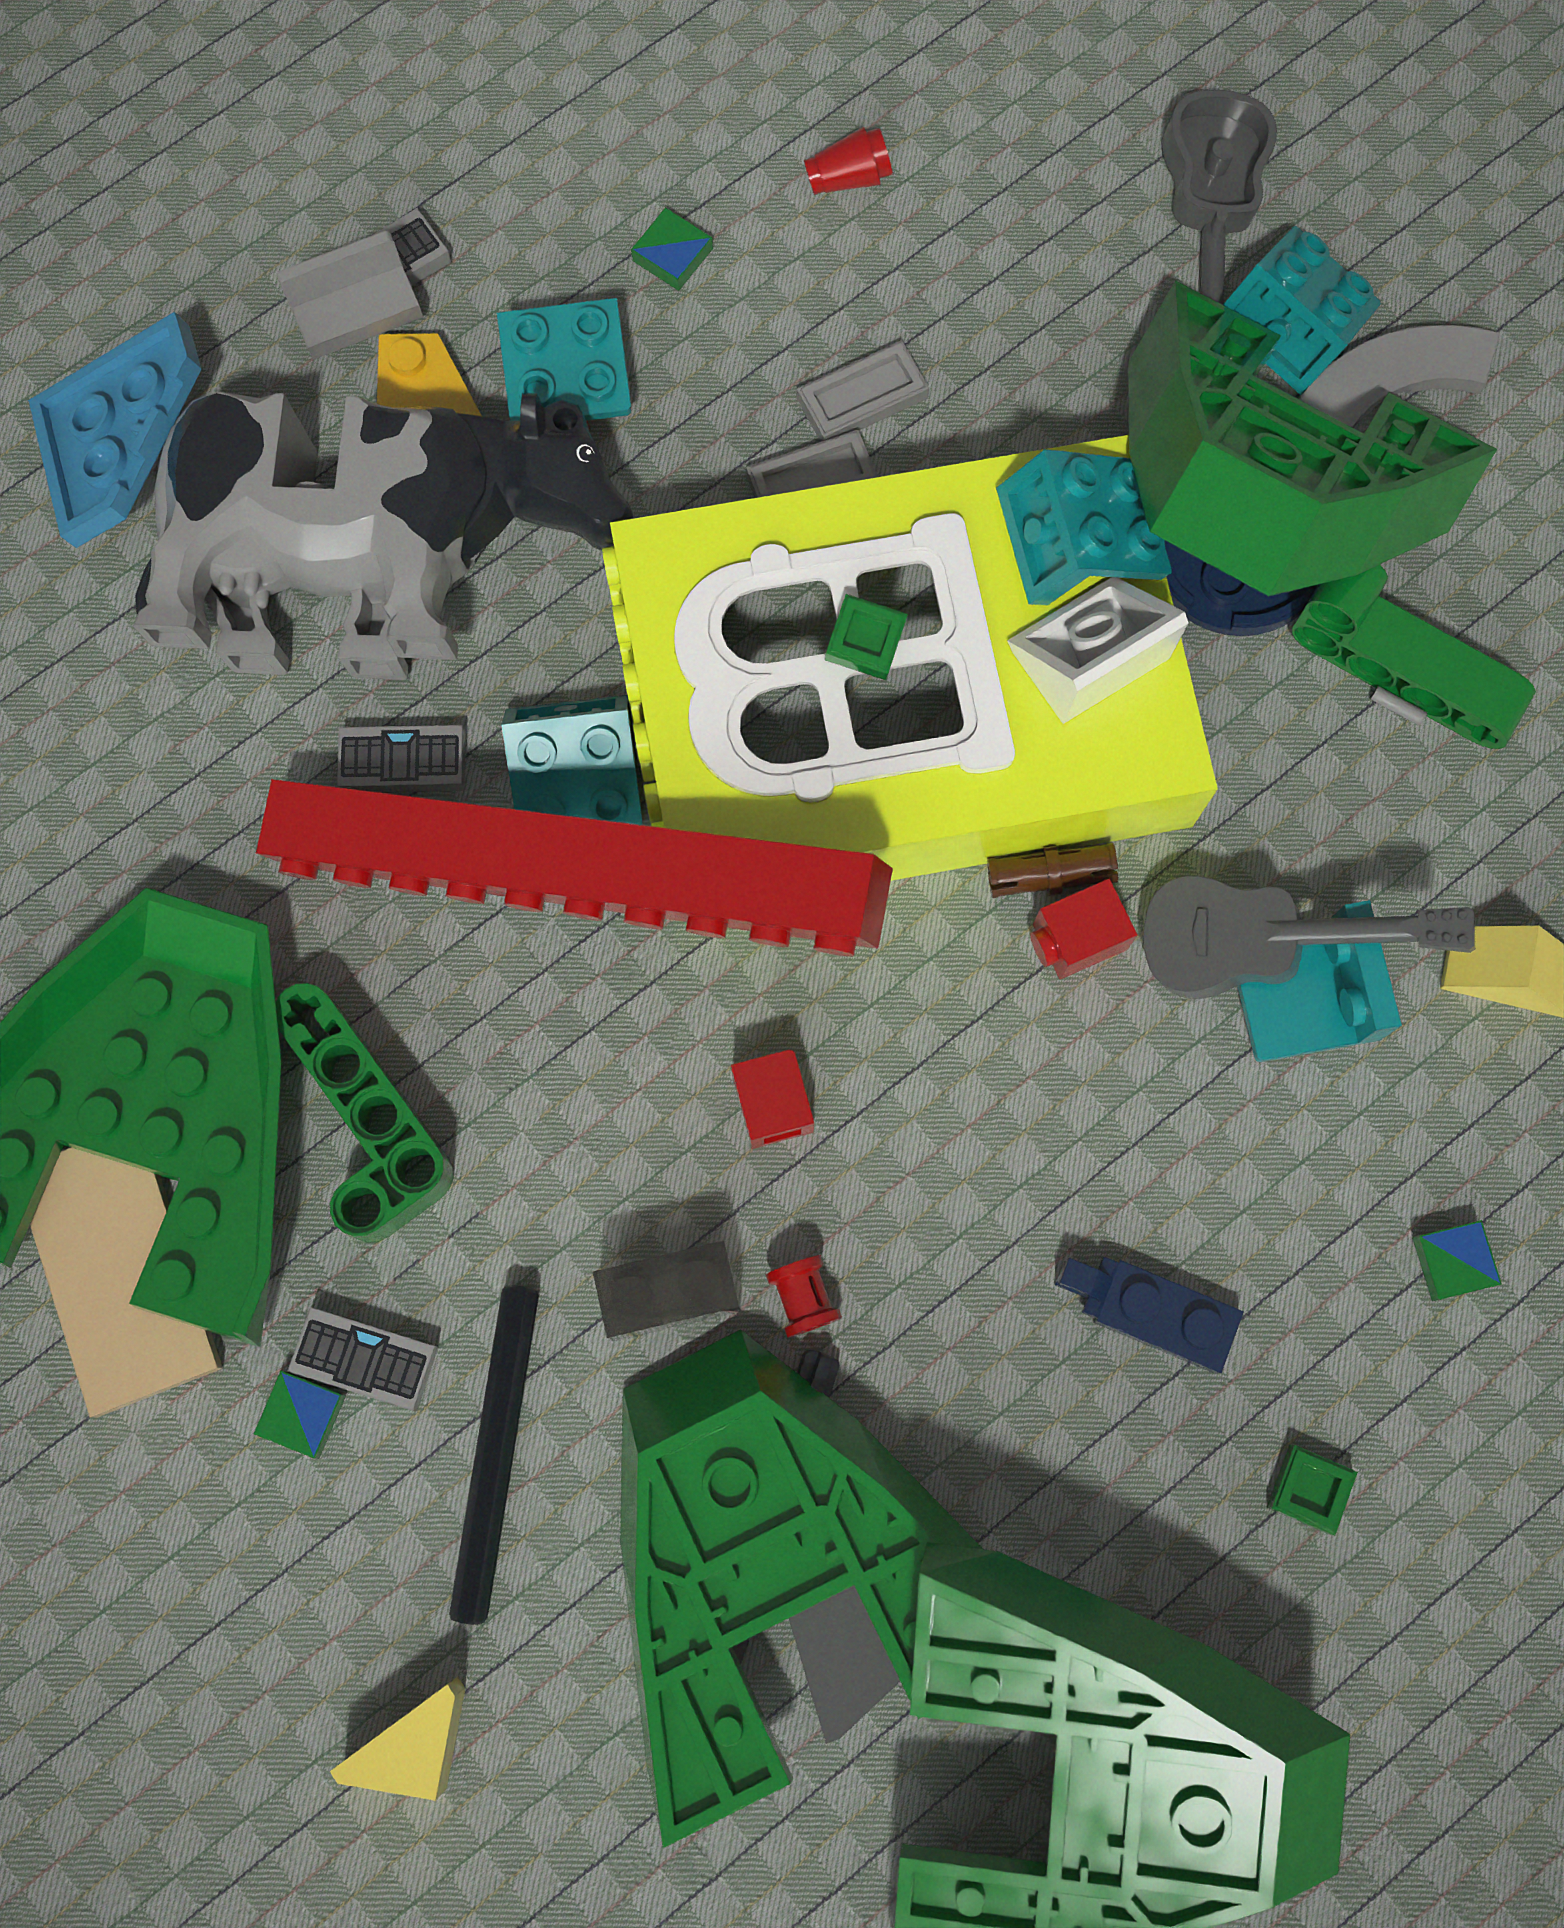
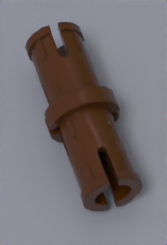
[987,842,1118,898]

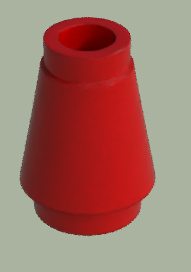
[803,126,893,195]

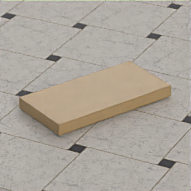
[30,1148,223,1418]

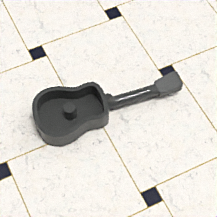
[1162,90,1277,305]
[1143,876,1475,999]

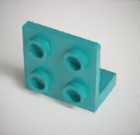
[1223,226,1381,395]
[497,298,632,421]
[996,449,1172,605]
[501,695,643,825]
[1237,900,1402,1062]

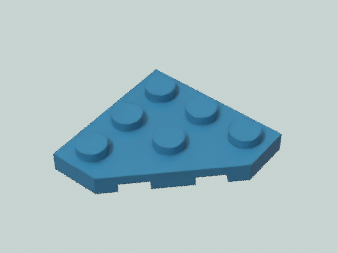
[28,312,202,548]

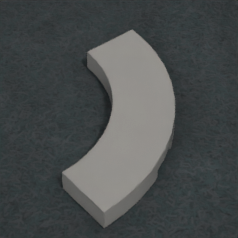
[1299,325,1500,428]

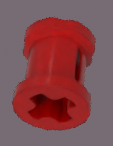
[765,1255,842,1338]

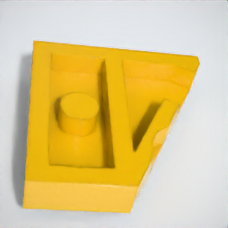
[377,333,482,416]

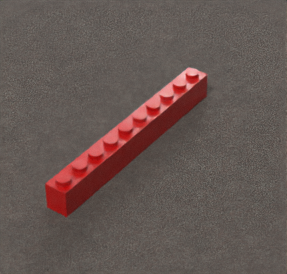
[256,779,893,957]

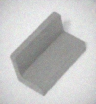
[277,231,423,360]

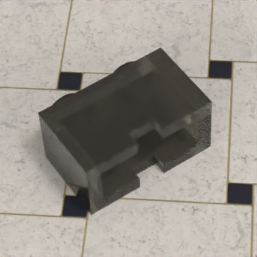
[593,1241,741,1342]

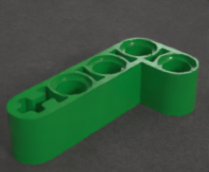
[1292,565,1536,749]
[276,983,454,1243]

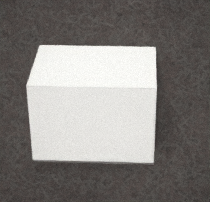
[1007,577,1188,724]

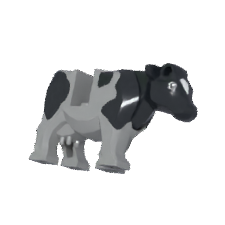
[133,391,633,680]

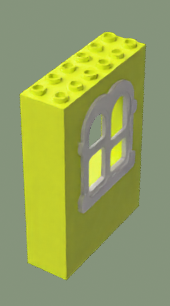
[602,435,1218,881]

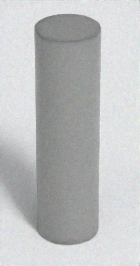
[1370,686,1427,726]

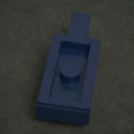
[1055,1257,1244,1374]

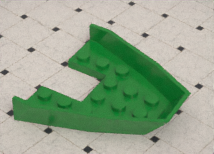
[1128,280,1497,596]
[0,887,281,1348]
[620,1329,983,1848]
[895,1543,1351,1928]

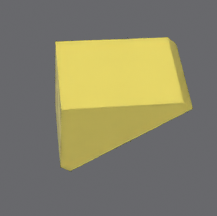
[1440,926,1564,1018]
[330,1677,465,1801]

